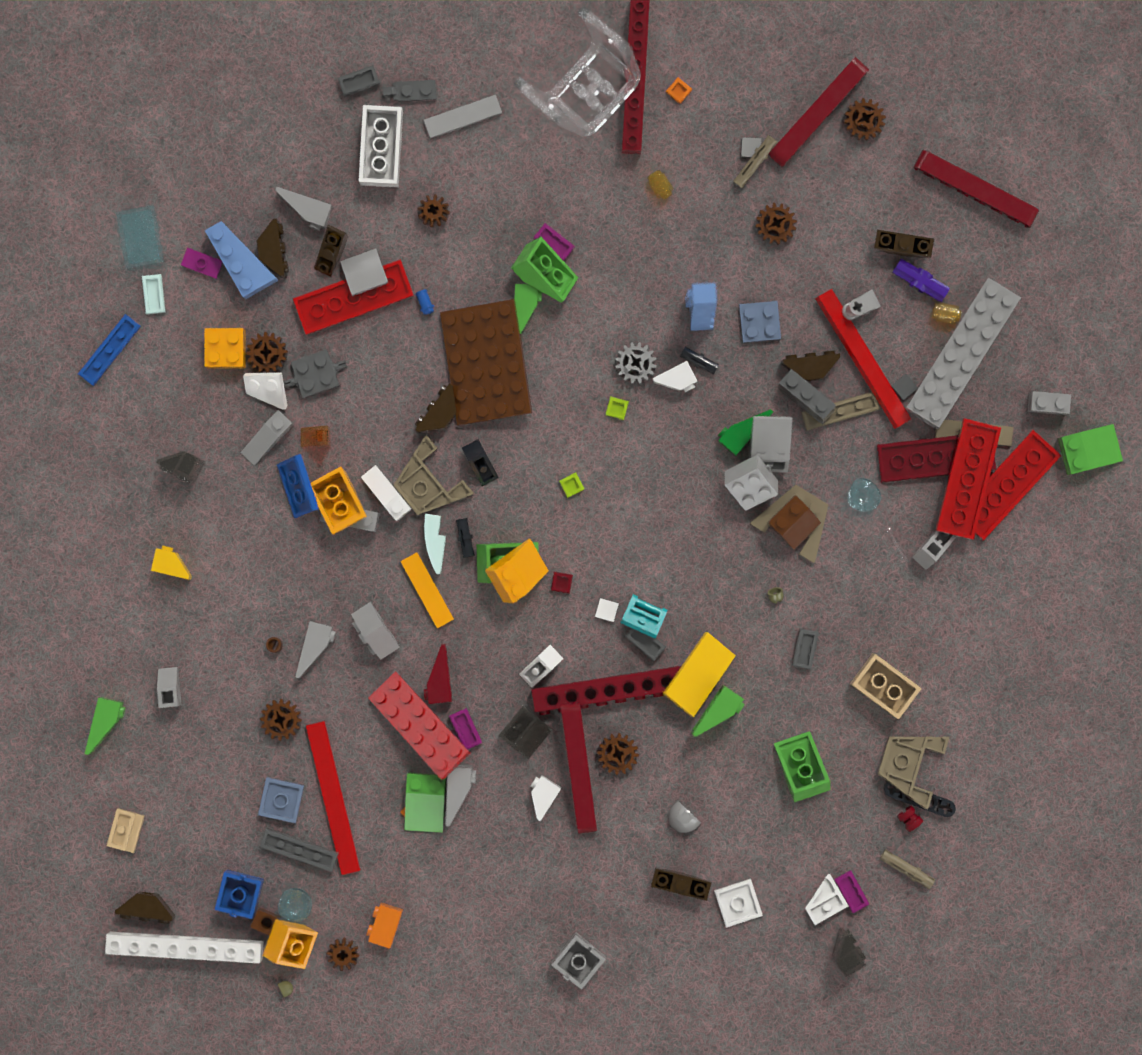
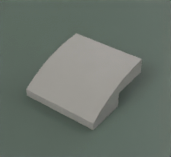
[340,248,388,296]

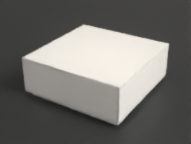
[595,598,619,622]

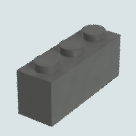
[778,369,836,425]

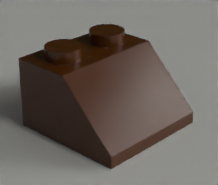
[767,495,821,550]

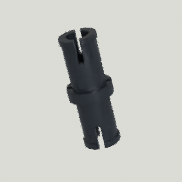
[680,346,719,375]
[455,518,475,558]

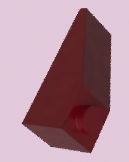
[424,644,453,704]

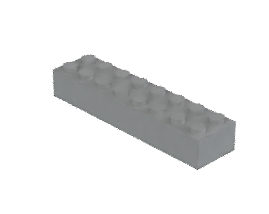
[906,278,1021,429]

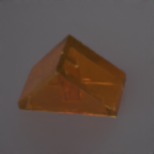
[301,426,331,447]

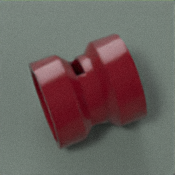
[897,805,924,832]

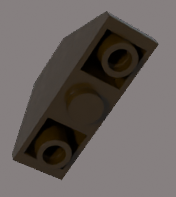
[256,219,289,278]
[314,225,348,277]
[874,229,934,258]
[781,351,840,381]
[415,383,457,433]
[651,868,712,901]
[115,891,175,924]

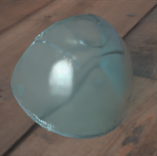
[847,478,881,512]
[278,888,312,922]

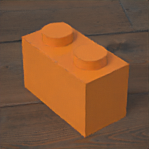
[366,902,403,949]

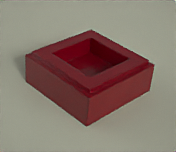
[551,572,573,594]

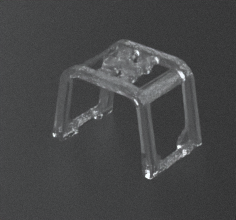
[514,6,641,137]

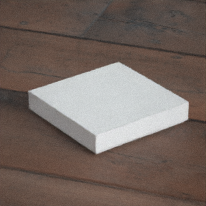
[714,878,763,928]

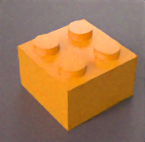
[205,328,246,368]
[262,919,318,969]

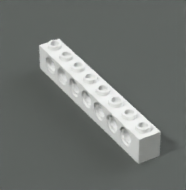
[105,932,264,963]

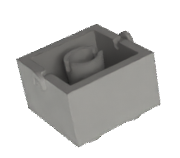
[725,455,778,511]
[551,932,606,990]

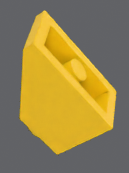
[151,545,192,579]

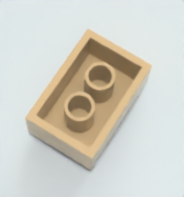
[850,653,922,719]

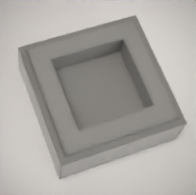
[741,137,761,158]

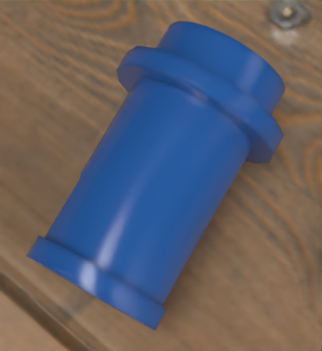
[415,289,435,315]

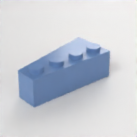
[205,221,279,299]
[685,283,717,331]

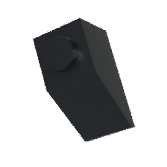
[462,439,499,486]

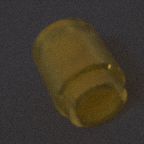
[647,170,674,200]
[932,302,962,325]

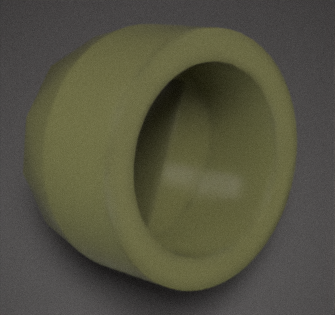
[768,587,784,604]
[278,981,293,998]

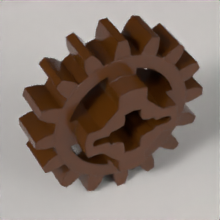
[844,98,886,141]
[755,203,797,245]
[246,332,288,373]
[260,698,302,741]
[597,733,639,775]

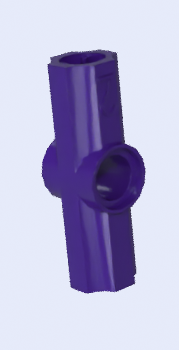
[892,258,950,303]

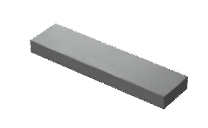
[424,95,502,139]

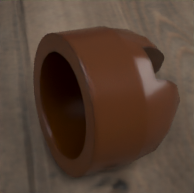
[266,637,283,653]

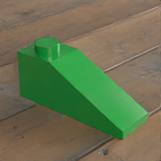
[718,409,774,456]

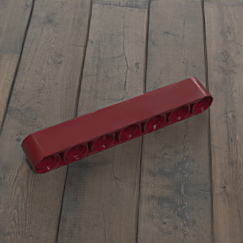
[768,57,870,167]
[913,150,1039,228]
[561,702,597,834]

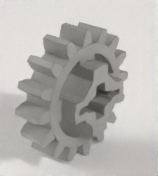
[615,342,657,384]

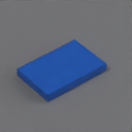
[277,454,319,518]

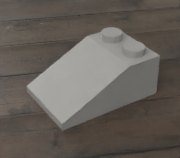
[446,765,476,826]

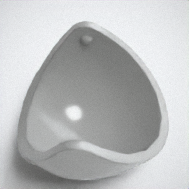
[668,800,701,833]

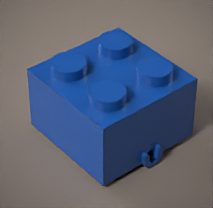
[215,870,264,919]

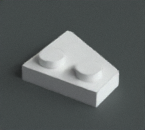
[243,373,287,409]
[805,874,848,925]

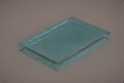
[116,205,164,269]

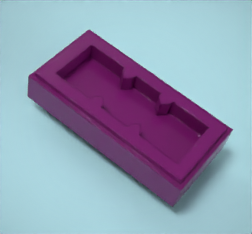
[533,223,575,261]
[181,247,223,279]
[449,708,483,749]
[834,870,869,913]

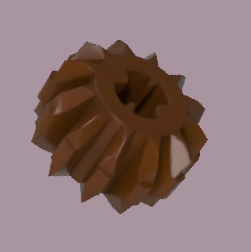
[417,194,450,228]
[326,938,360,971]

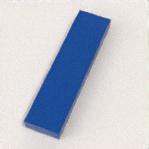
[78,314,141,386]

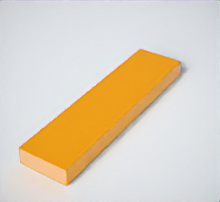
[400,552,454,628]

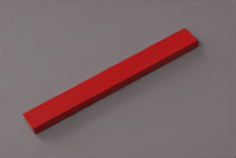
[815,289,911,429]
[306,721,361,875]

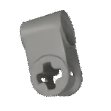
[842,290,881,320]

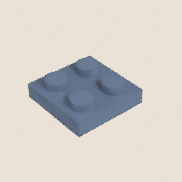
[739,301,781,343]
[258,777,305,823]

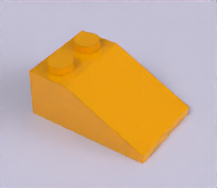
[311,466,367,535]
[485,539,549,603]

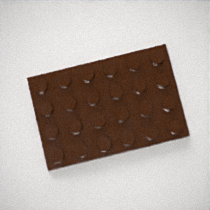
[440,299,533,426]

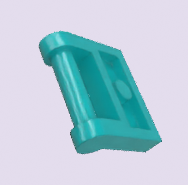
[620,594,668,638]

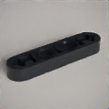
[883,781,956,817]

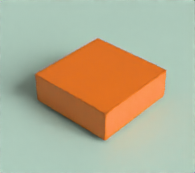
[666,77,692,104]

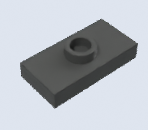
[338,65,380,97]
[625,628,666,661]
[792,628,819,670]

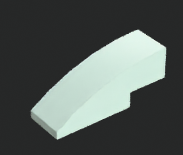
[424,514,446,574]

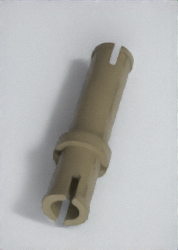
[733,135,778,188]
[879,849,935,889]

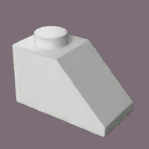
[652,361,697,392]
[519,645,563,688]
[530,775,561,821]

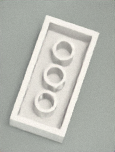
[359,105,403,187]

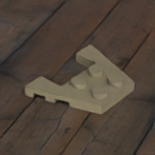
[393,435,474,515]
[750,485,828,563]
[877,737,949,809]

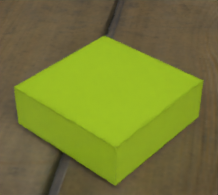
[605,396,629,420]
[559,472,584,498]

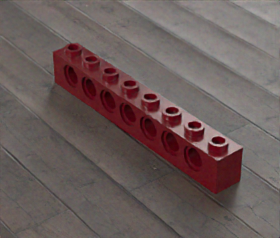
[622,0,650,154]
[531,666,681,715]

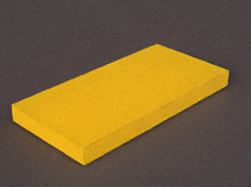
[663,632,736,717]

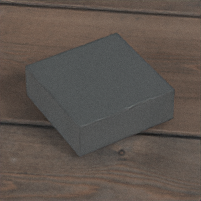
[891,374,918,400]

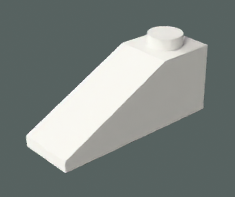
[361,465,412,521]

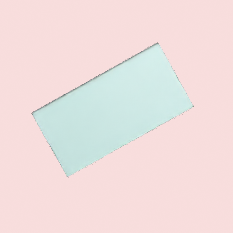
[142,274,166,315]

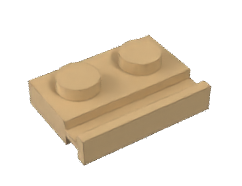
[107,808,145,853]

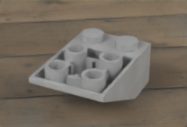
[749,416,792,473]

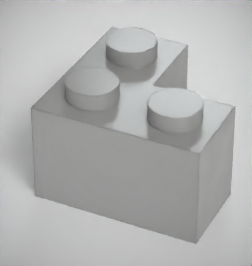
[351,602,400,660]

